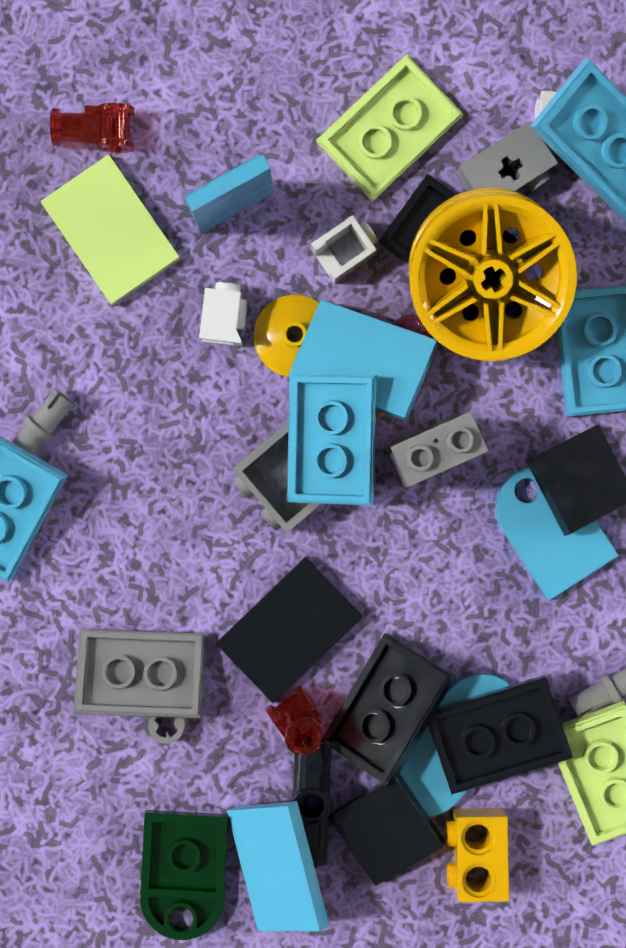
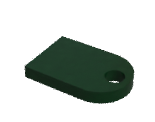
[140,810,229,940]

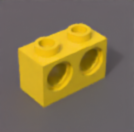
[445,808,509,902]

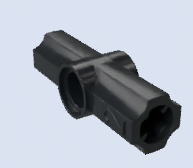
[292,734,332,868]

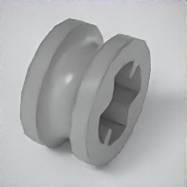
[148,717,186,744]

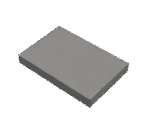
[73,629,205,719]

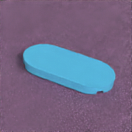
[399,673,510,817]

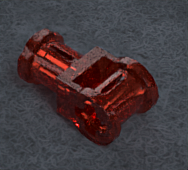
[50,103,135,153]
[266,684,323,755]

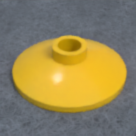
[254,295,319,377]

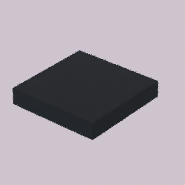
[526,424,626,536]
[329,774,446,886]

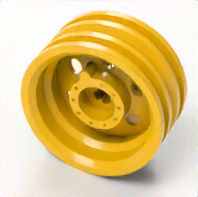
[408,188,577,361]

